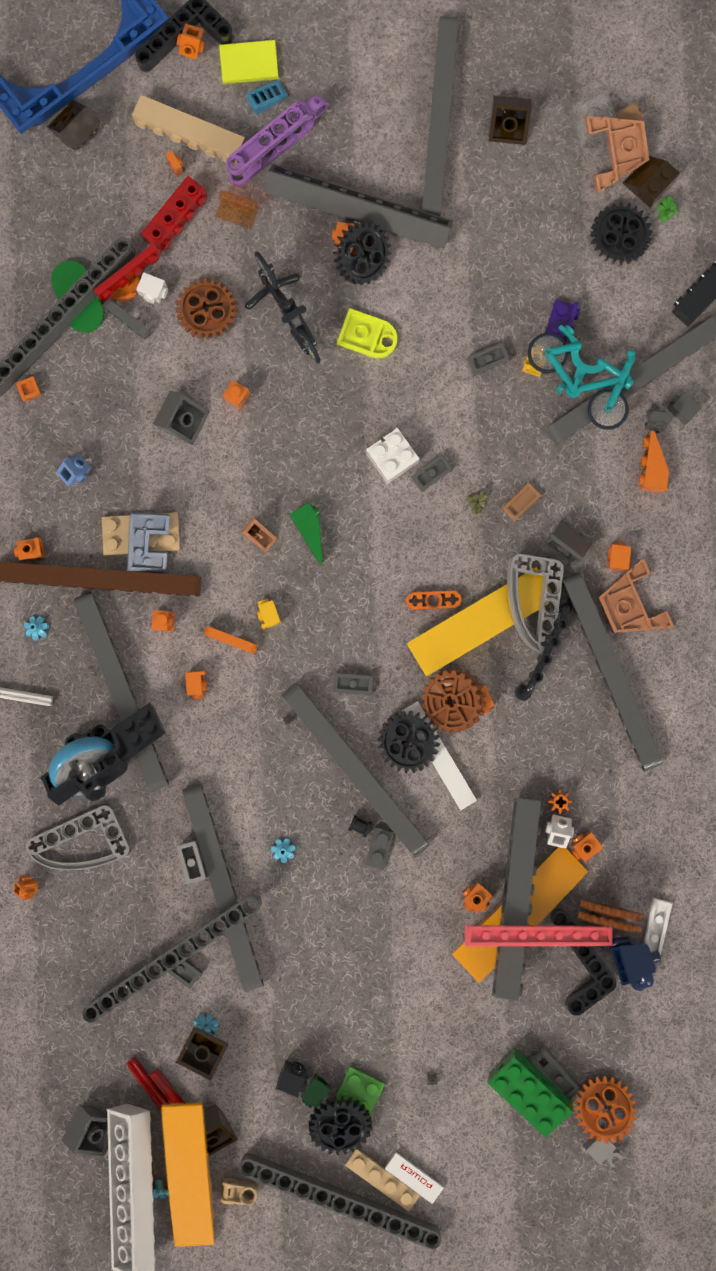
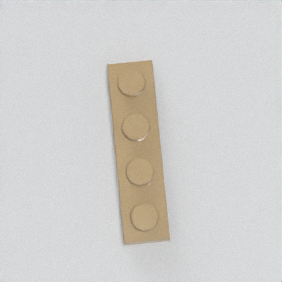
[345,1147,420,1212]

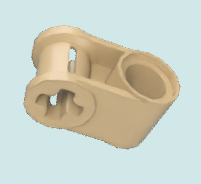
[221,1178,259,1205]

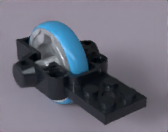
[40,703,166,806]

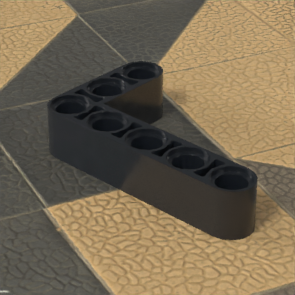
[135,0,234,72]
[550,908,617,1016]

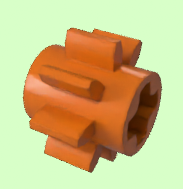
[547,789,572,814]
[13,875,38,900]

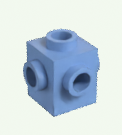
[56,454,91,487]

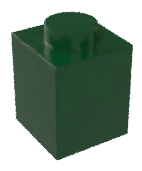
[301,1073,331,1108]

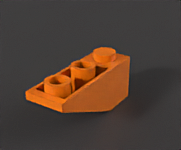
[638,431,669,493]

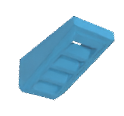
[246,80,288,115]

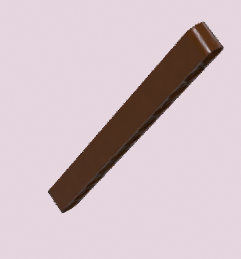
[0,562,202,597]

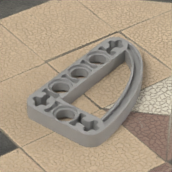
[507,554,564,653]
[25,805,130,870]

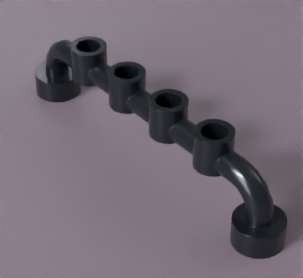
[514,599,572,701]

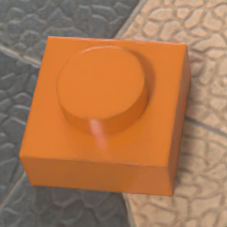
[165,150,184,177]
[16,376,42,402]

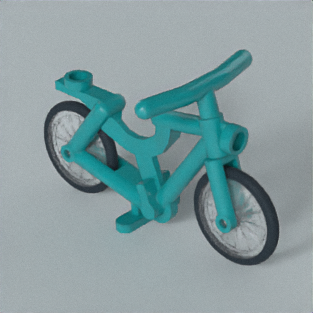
[528,325,635,430]

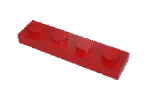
[94,243,161,302]

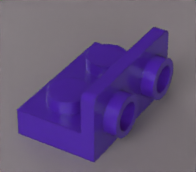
[545,299,580,342]

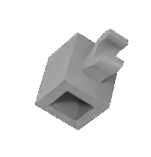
[583,1136,623,1168]

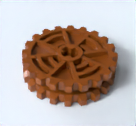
[421,668,487,733]
[577,900,644,932]

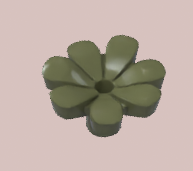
[467,490,489,515]

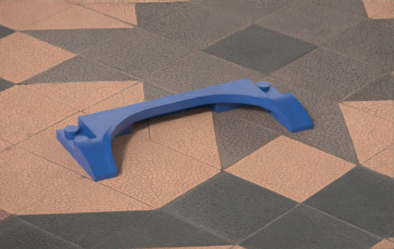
[0,0,169,134]

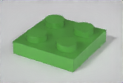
[333,1065,385,1115]

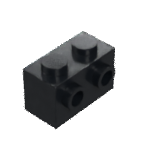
[276,1060,309,1098]

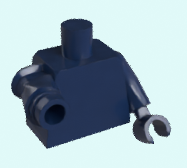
[601,936,661,991]

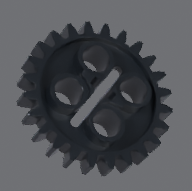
[590,202,653,265]
[333,221,392,285]
[377,710,440,773]
[308,1096,372,1155]

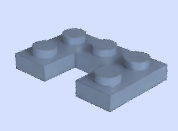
[127,512,170,572]

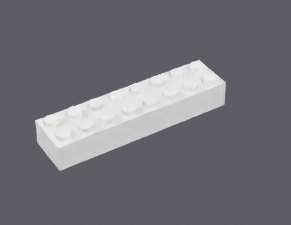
[107,1104,155,1271]

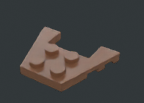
[584,116,649,193]
[598,558,674,633]

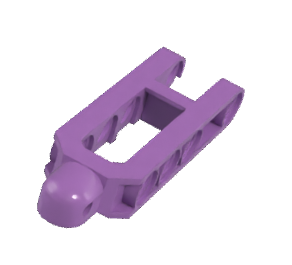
[226,95,329,187]

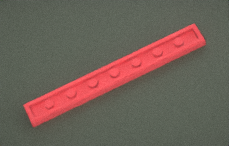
[464,925,613,946]

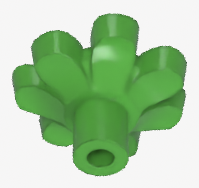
[657,196,678,221]

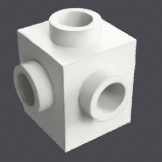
[545,815,574,848]

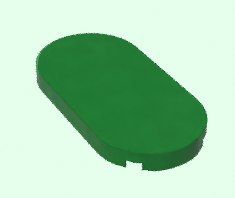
[51,260,105,333]

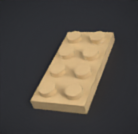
[102,512,181,556]

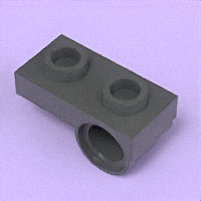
[645,409,673,434]

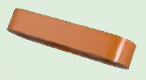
[406,591,462,610]
[203,626,258,654]

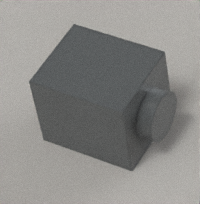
[669,392,702,425]

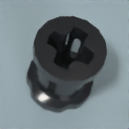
[348,815,372,838]

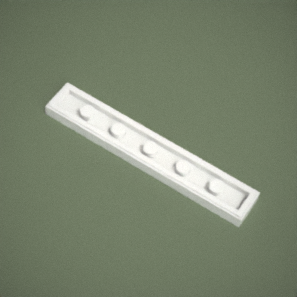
[402,701,477,810]

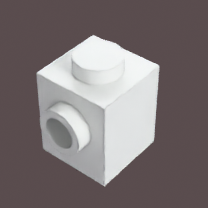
[136,272,168,303]

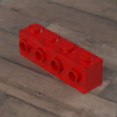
[140,176,208,253]

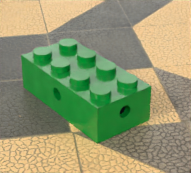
[487,1047,573,1138]

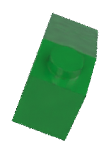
[289,503,323,565]

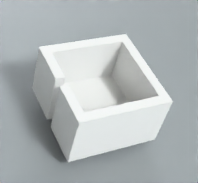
[366,428,419,484]

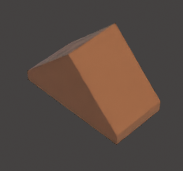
[241,517,277,553]

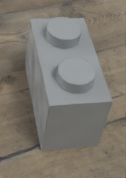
[176,839,208,884]

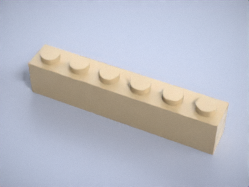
[132,95,246,164]

